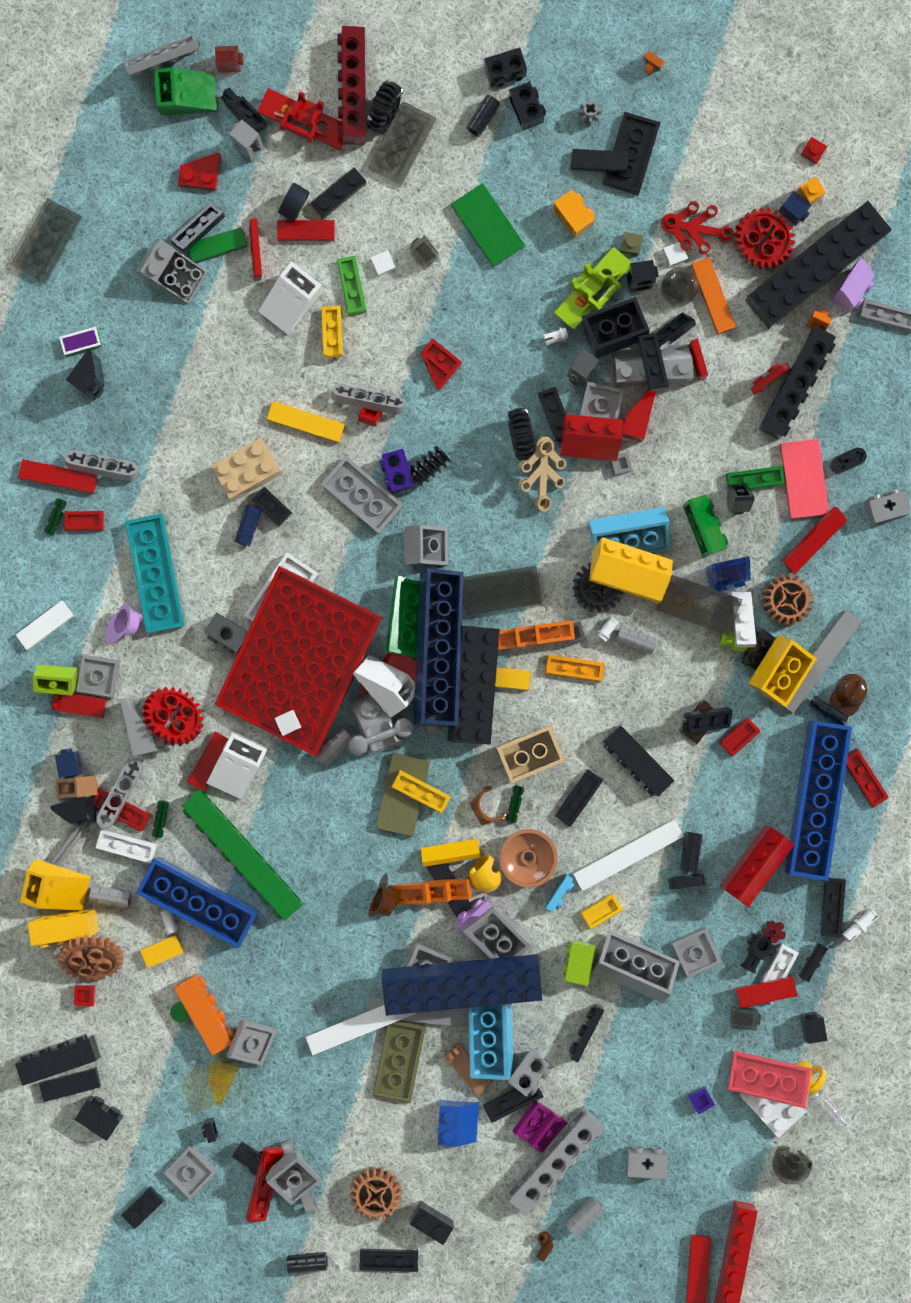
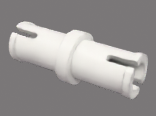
[842,908,879,943]

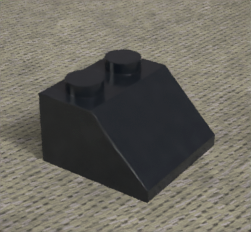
[66,348,105,401]

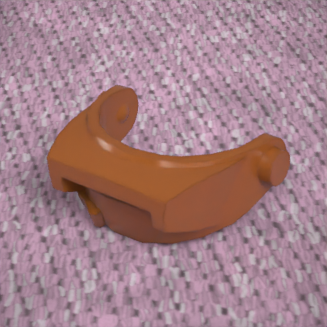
[469,785,507,825]

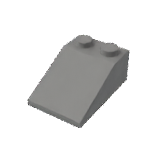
[120,698,164,756]
[463,906,532,959]

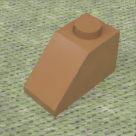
[56,776,98,798]

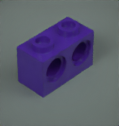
[379,449,414,494]

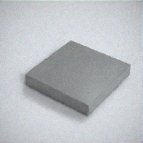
[75,654,121,698]
[670,927,722,979]
[227,1019,277,1066]
[162,1144,218,1200]

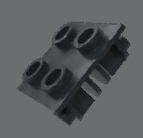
[741,628,776,670]

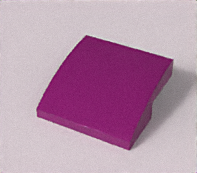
[512,1099,568,1153]

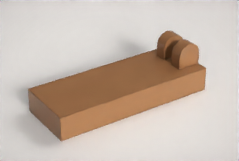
[444,1042,493,1096]

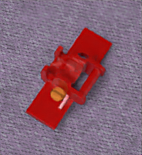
[257,88,343,151]

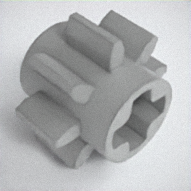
[578,99,602,126]

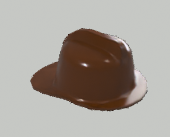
[829,674,868,716]
[368,874,398,918]

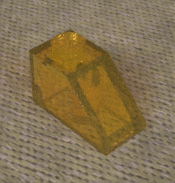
[207,1058,239,1107]

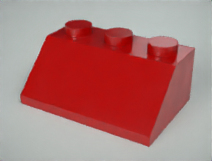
[560,414,624,461]

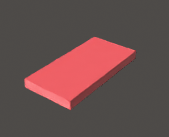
[780,439,829,519]
[728,1051,812,1109]

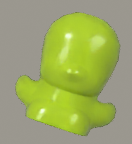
[719,626,750,652]

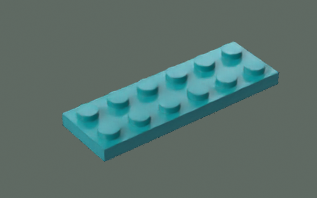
[125,514,185,634]

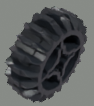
[366,80,403,135]
[508,408,535,460]
[572,562,624,613]

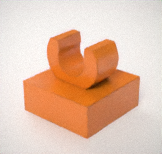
[644,50,665,75]
[806,308,832,331]

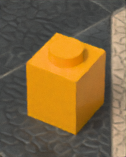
[796,176,826,205]

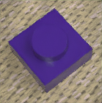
[688,1086,715,1115]

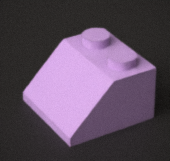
[831,258,875,312]

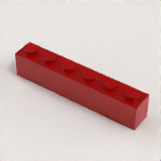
[714,1200,758,1303]

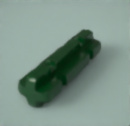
[44,498,67,535]
[506,785,524,823]
[152,800,169,838]

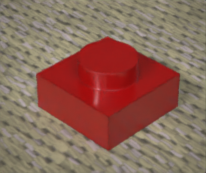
[801,137,827,164]
[358,408,383,427]
[74,985,96,1006]

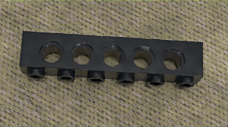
[759,326,836,440]

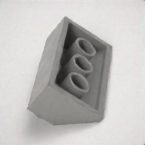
[612,344,694,387]
[592,930,680,1003]

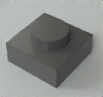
[566,621,586,645]

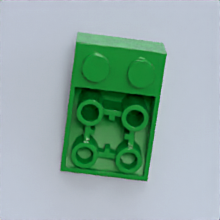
[154,68,217,115]

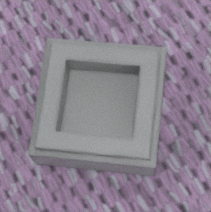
[610,452,633,476]

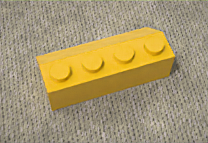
[589,537,673,603]

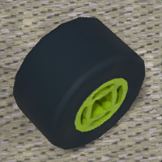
[278,183,310,222]

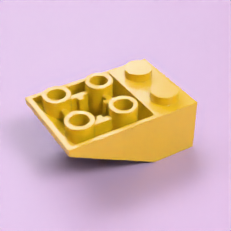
[20,859,91,911]

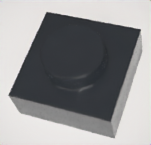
[202,1117,219,1143]

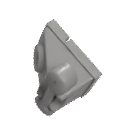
[349,694,414,756]

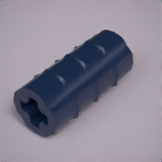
[234,505,261,547]

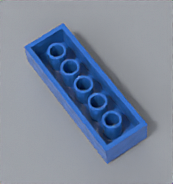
[135,857,260,949]

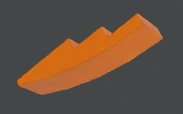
[498,620,575,650]
[391,879,472,905]

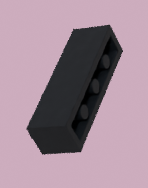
[603,725,675,797]
[15,1034,101,1086]

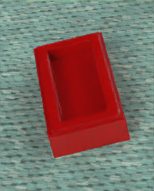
[689,338,708,381]
[65,511,104,531]
[719,717,761,757]

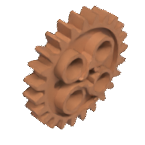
[58,934,124,981]

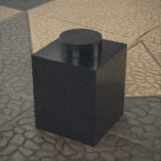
[800,1012,828,1044]

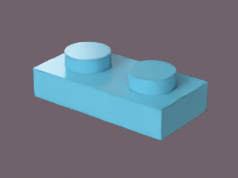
[545,873,574,912]

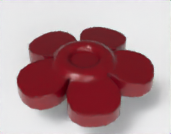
[764,921,786,943]

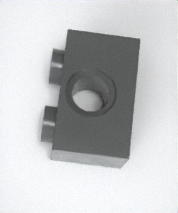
[567,349,599,387]
[204,612,248,654]

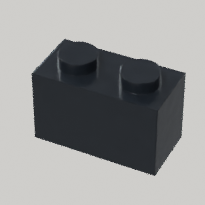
[74,1095,124,1141]
[410,1200,454,1245]

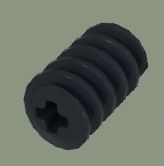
[410,446,452,487]

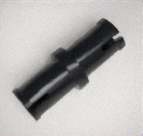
[809,696,849,725]
[798,942,829,982]

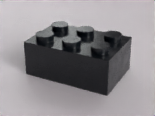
[581,297,650,358]

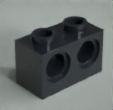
[484,47,527,87]
[508,81,546,131]
[626,260,658,293]

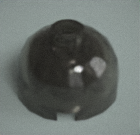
[660,267,699,307]
[772,1146,813,1185]

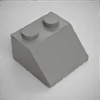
[404,525,448,566]

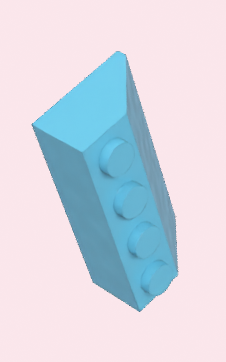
[589,507,670,554]
[468,1004,514,1080]

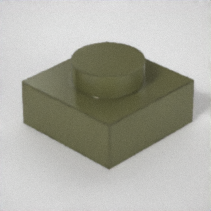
[620,232,643,256]

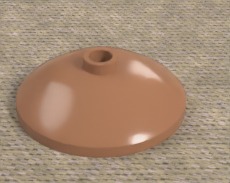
[500,829,558,888]

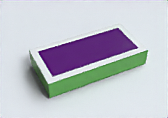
[59,327,102,356]

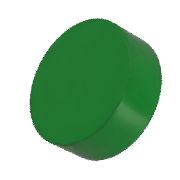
[170,1001,189,1022]

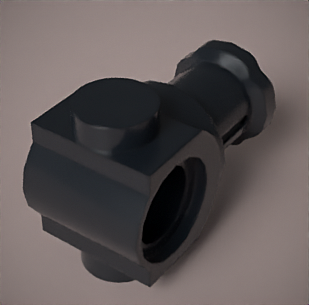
[740,933,776,974]

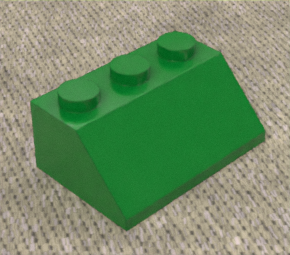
[682,495,728,558]

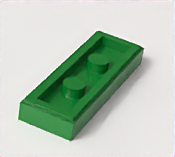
[189,227,248,263]
[725,466,785,490]

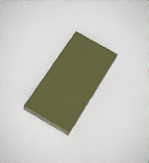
[376,753,430,836]
[373,1020,426,1103]

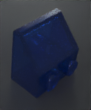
[705,556,751,592]

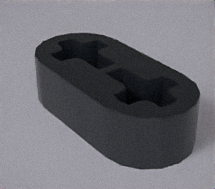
[830,447,867,474]
[668,874,705,889]

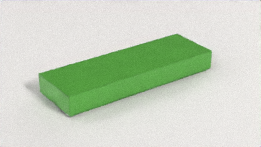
[337,256,367,316]

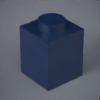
[778,191,812,226]
[55,748,82,778]

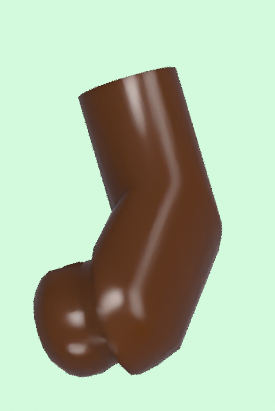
[536,1231,553,1262]

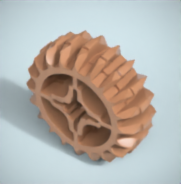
[761,574,814,626]
[349,1166,402,1222]

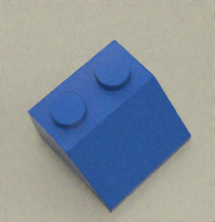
[438,1100,479,1147]

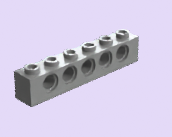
[506,1106,604,1216]

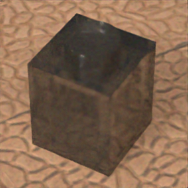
[410,235,439,270]
[730,1005,761,1031]

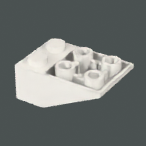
[258,261,323,335]
[353,655,415,718]
[207,731,267,799]

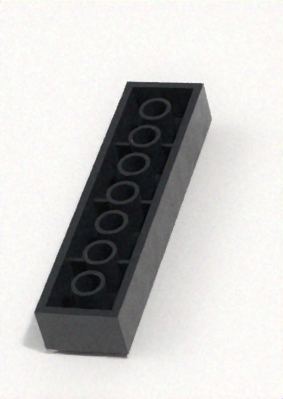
[745,201,892,330]

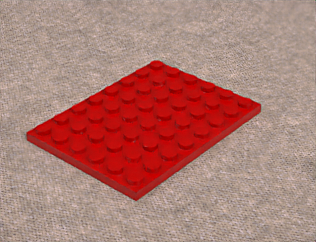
[214,566,383,756]

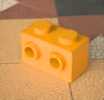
[553,189,595,238]

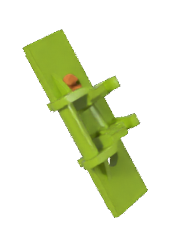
[554,247,632,330]

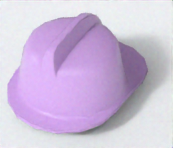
[105,603,143,644]

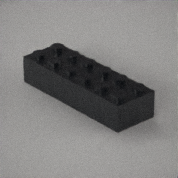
[447,626,500,745]

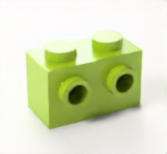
[33,664,77,696]
[563,940,597,986]

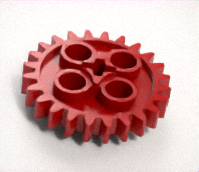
[733,207,795,270]
[141,687,204,747]

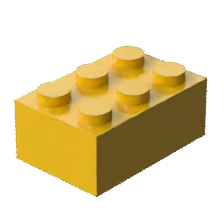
[748,635,817,708]
[28,909,98,948]

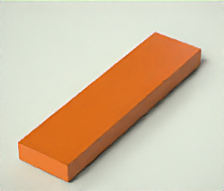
[691,257,736,335]

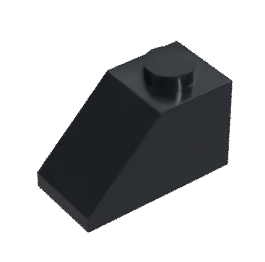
[727,484,755,515]
[50,796,97,828]

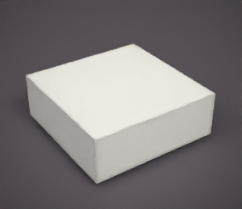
[663,242,688,267]
[371,250,396,277]
[275,710,301,736]

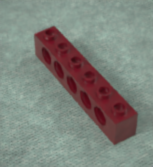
[337,26,366,145]

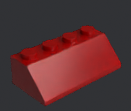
[720,825,794,907]

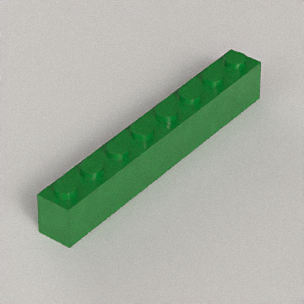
[181,789,304,921]

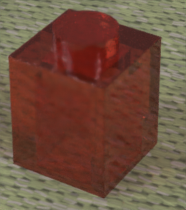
[215,46,244,73]

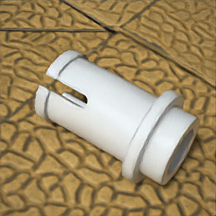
[543,327,568,346]
[597,617,619,642]
[160,910,179,934]

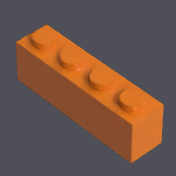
[174,973,235,1056]

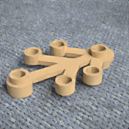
[518,436,566,512]

